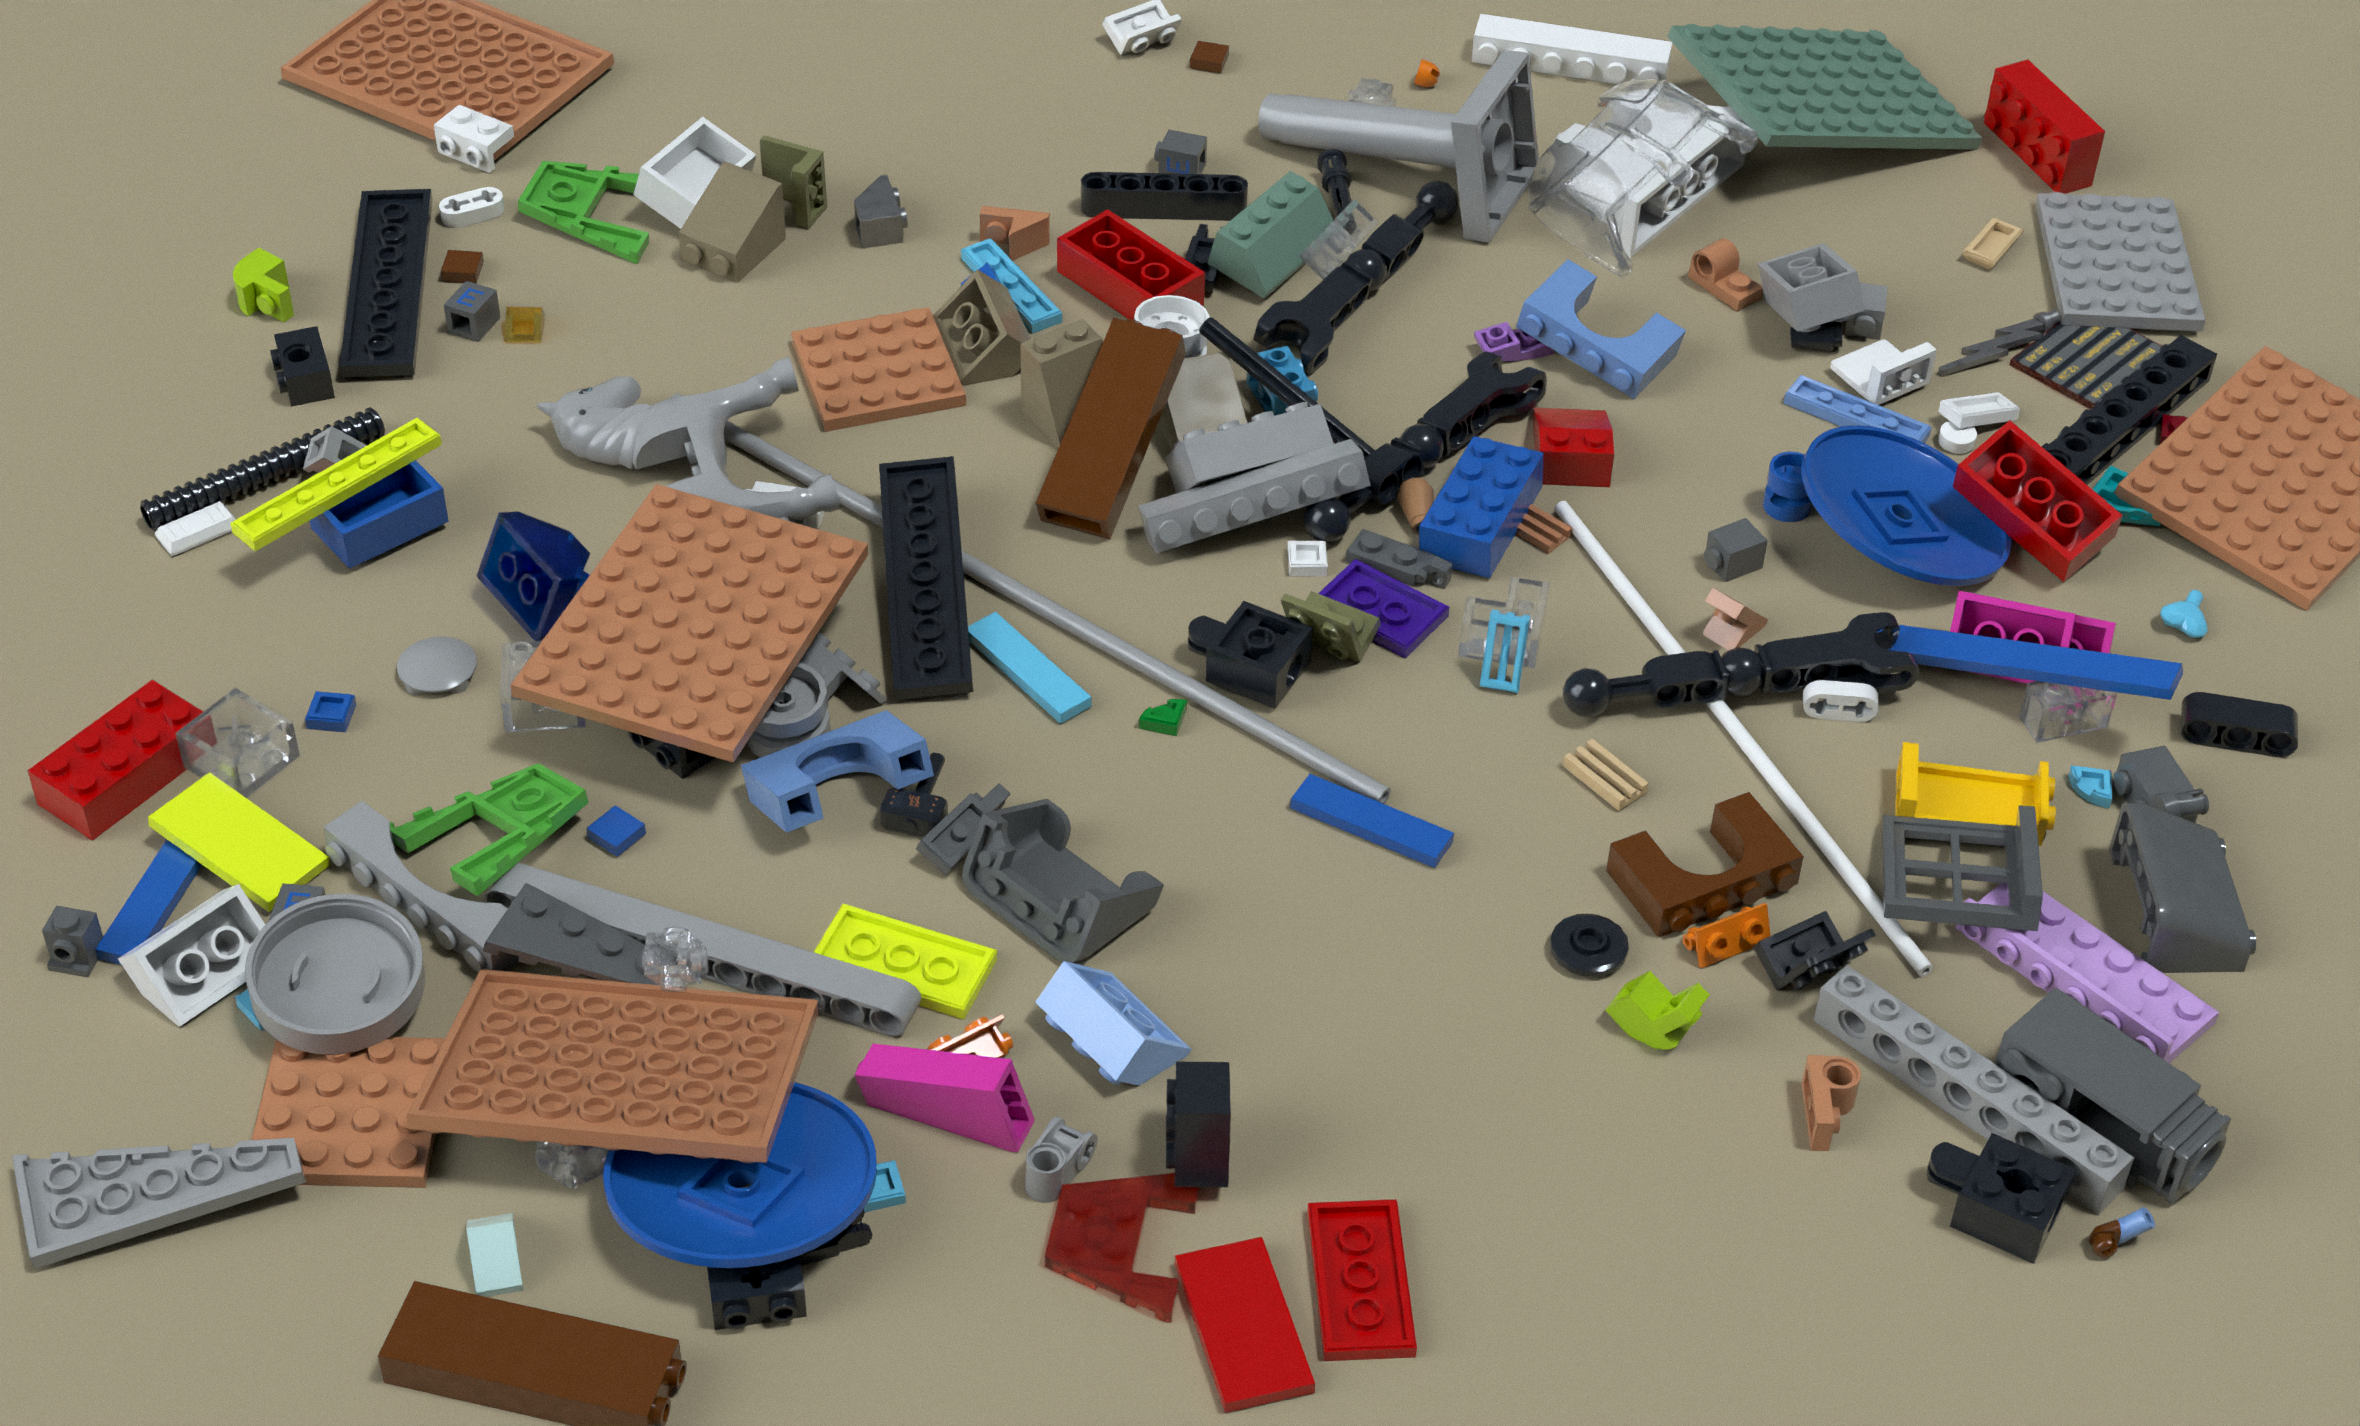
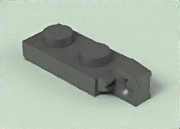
[1346,529,1453,589]
[916,783,1011,876]

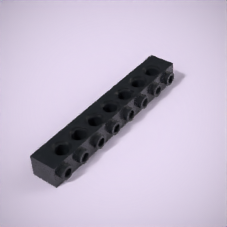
[2042,335,2217,485]

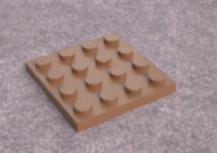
[791,307,966,432]
[252,1037,445,1188]

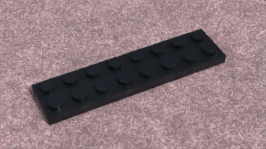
[340,189,433,378]
[879,456,974,700]

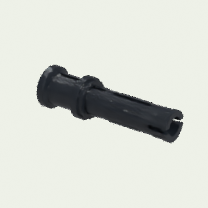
[1317,149,1358,234]

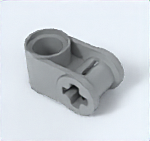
[1025,1116,1098,1202]

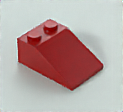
[1533,407,1615,487]

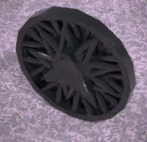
[1550,914,1629,977]

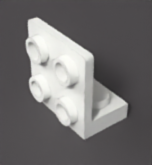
[1830,339,1937,405]

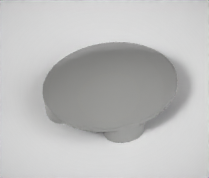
[397,636,477,695]

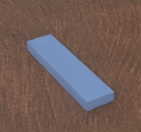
[1783,375,1932,443]

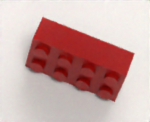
[1983,59,2105,194]
[1057,209,1205,320]
[1953,420,2123,582]
[27,680,216,841]

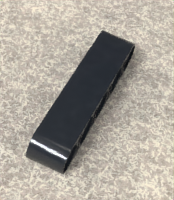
[1081,172,1248,221]

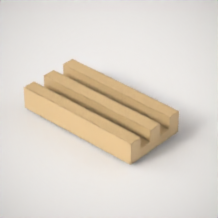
[1563,738,1649,811]

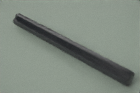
[1199,317,1375,459]

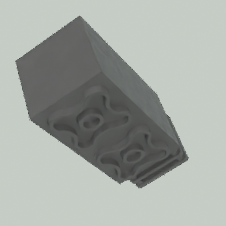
[1995,987,2231,1204]

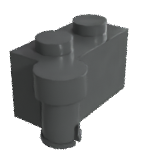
[2113,745,2209,823]

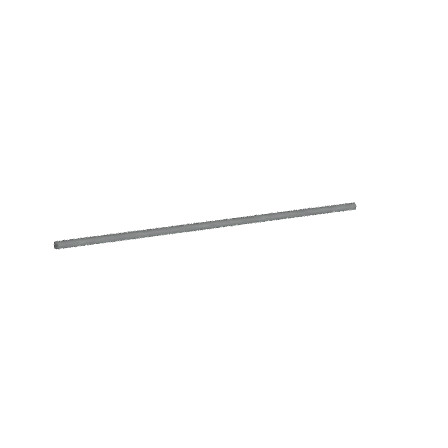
[671,393,1391,804]

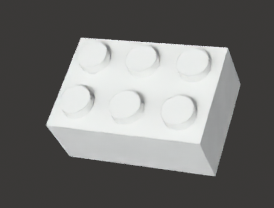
[634,117,757,229]

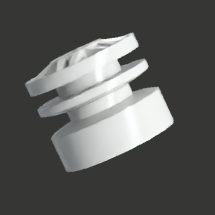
[1134,295,1210,358]

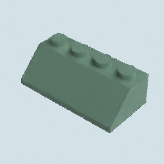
[1207,171,1338,299]

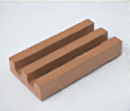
[1515,504,1572,554]

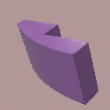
[1474,322,1555,361]

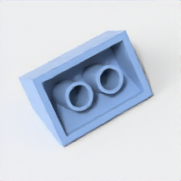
[1036,961,1192,1086]

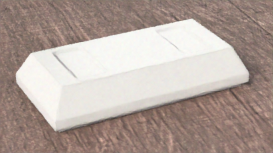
[155,502,236,557]

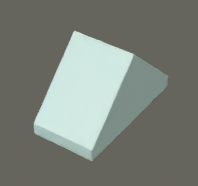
[466,1213,523,1297]

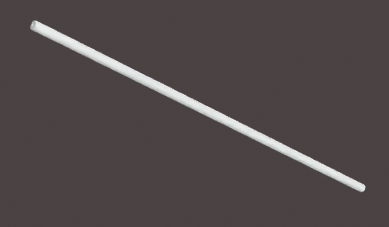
[1555,501,1933,977]

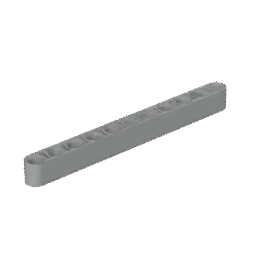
[485,863,922,1036]

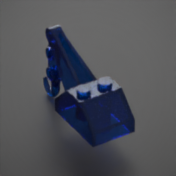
[476,511,591,644]

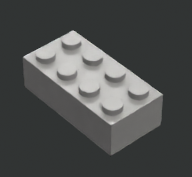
[1165,402,1333,494]

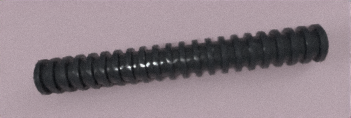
[140,407,385,532]

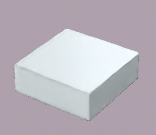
[1287,541,1328,576]

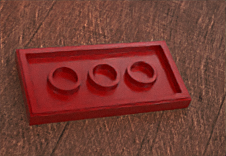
[1307,1199,1417,1361]
[1175,1237,1315,1413]

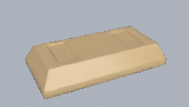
[1962,218,2024,270]

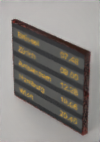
[2009,321,2162,410]

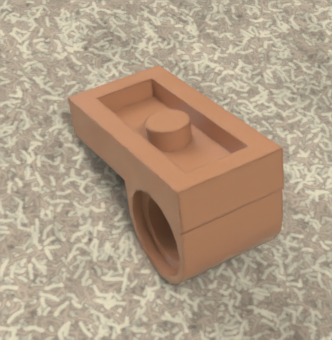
[1688,238,1763,312]
[1801,1055,1861,1151]

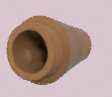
[1397,478,1434,535]

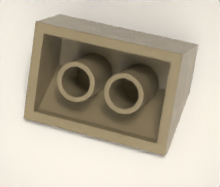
[933,269,1031,386]

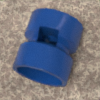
[1763,451,1812,522]

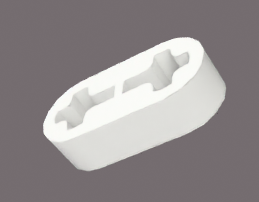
[439,187,505,228]
[1803,680,1879,722]

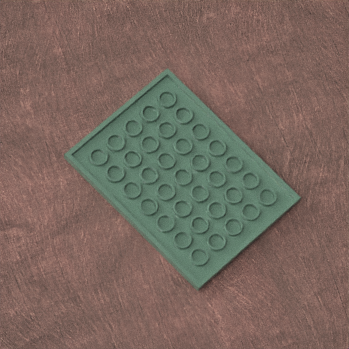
[1667,24,1983,150]

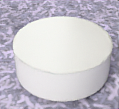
[1938,421,1977,454]

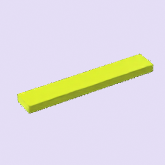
[230,418,442,552]

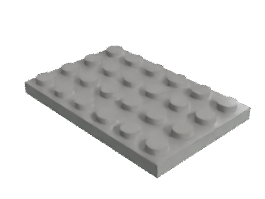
[2035,192,2205,331]

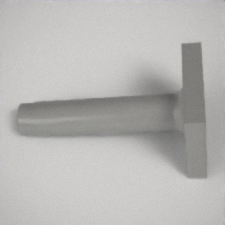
[1258,50,1540,243]

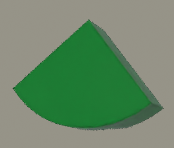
[1139,699,1187,736]

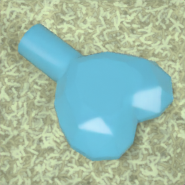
[2160,590,2208,638]

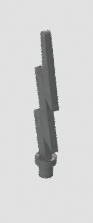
[1938,310,2061,376]

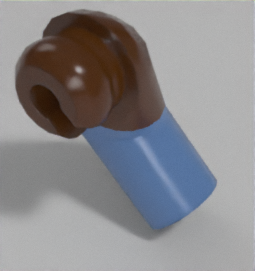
[2089,1207,2155,1258]

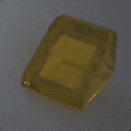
[505,307,545,342]

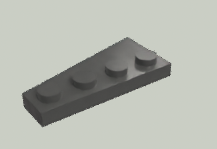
[483,883,676,986]

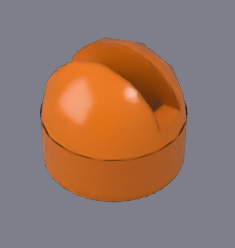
[1414,59,1440,88]

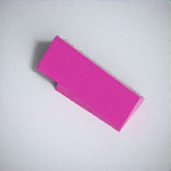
[1950,591,2116,699]

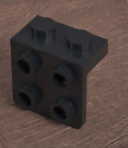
[1753,911,1876,991]

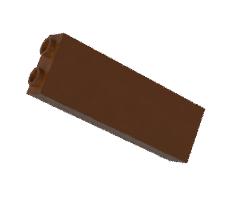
[1036,317,1186,540]
[378,1281,687,1426]

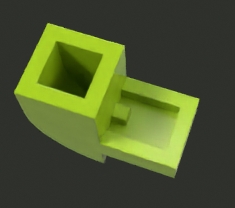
[233,248,294,323]
[1605,971,1710,1050]

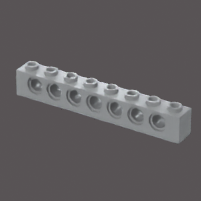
[1814,965,2134,1215]

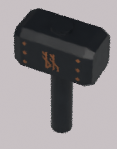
[880,753,948,837]

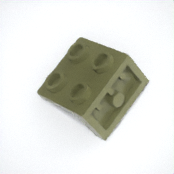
[759,135,827,230]
[1281,591,1381,663]

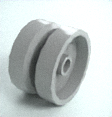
[746,662,831,757]

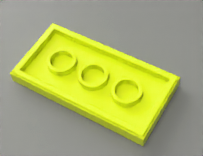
[148,772,329,912]
[814,903,997,1020]

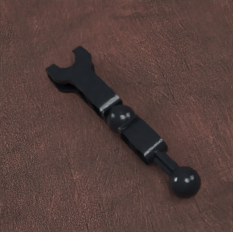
[1253,180,1459,375]
[1303,351,1547,543]
[1563,612,1920,718]

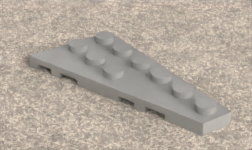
[12,1138,306,1269]

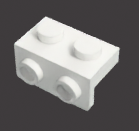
[1102,0,1182,55]
[434,105,514,173]

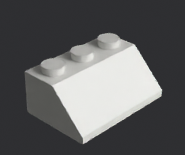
[118,884,265,1026]

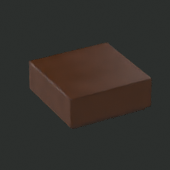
[1190,41,1229,73]
[441,250,484,283]

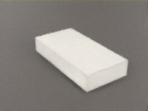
[1938,392,2020,428]

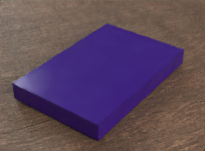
[1318,559,1450,659]

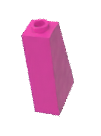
[855,1043,1035,1152]

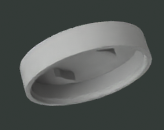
[245,894,426,1055]

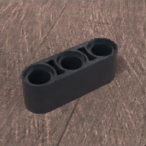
[2181,692,2298,757]

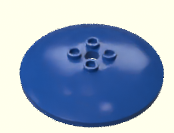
[1801,426,2011,586]
[603,1082,877,1268]

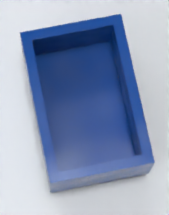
[310,460,449,569]

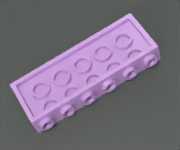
[1956,883,2219,1063]

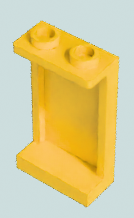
[1895,742,2056,846]

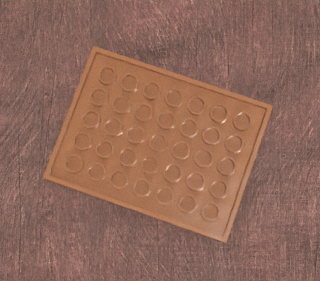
[280,0,614,160]
[2114,346,2360,611]
[510,484,868,763]
[407,969,818,1163]

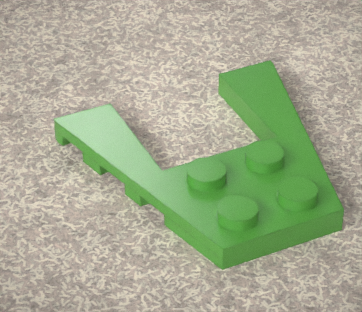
[518,161,649,264]
[390,763,589,896]

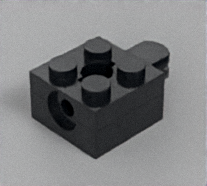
[1188,601,1313,708]
[1926,1133,2076,1264]

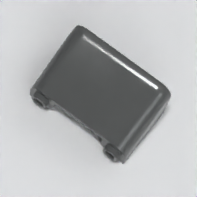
[962,799,1164,963]
[2108,803,2256,973]

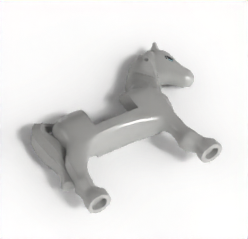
[537,356,841,521]

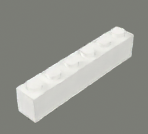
[1471,14,1672,91]

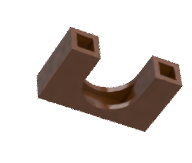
[1606,792,1804,938]

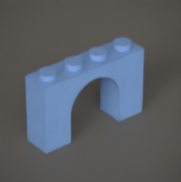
[1516,259,1686,399]
[741,710,934,833]

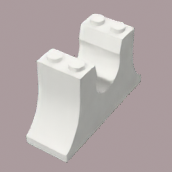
[1549,79,1749,258]

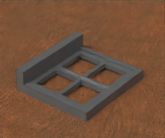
[1882,805,2043,931]

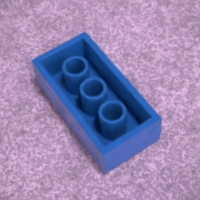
[1419,436,1543,578]

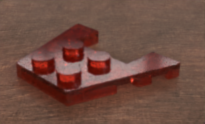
[1045,1173,1200,1323]

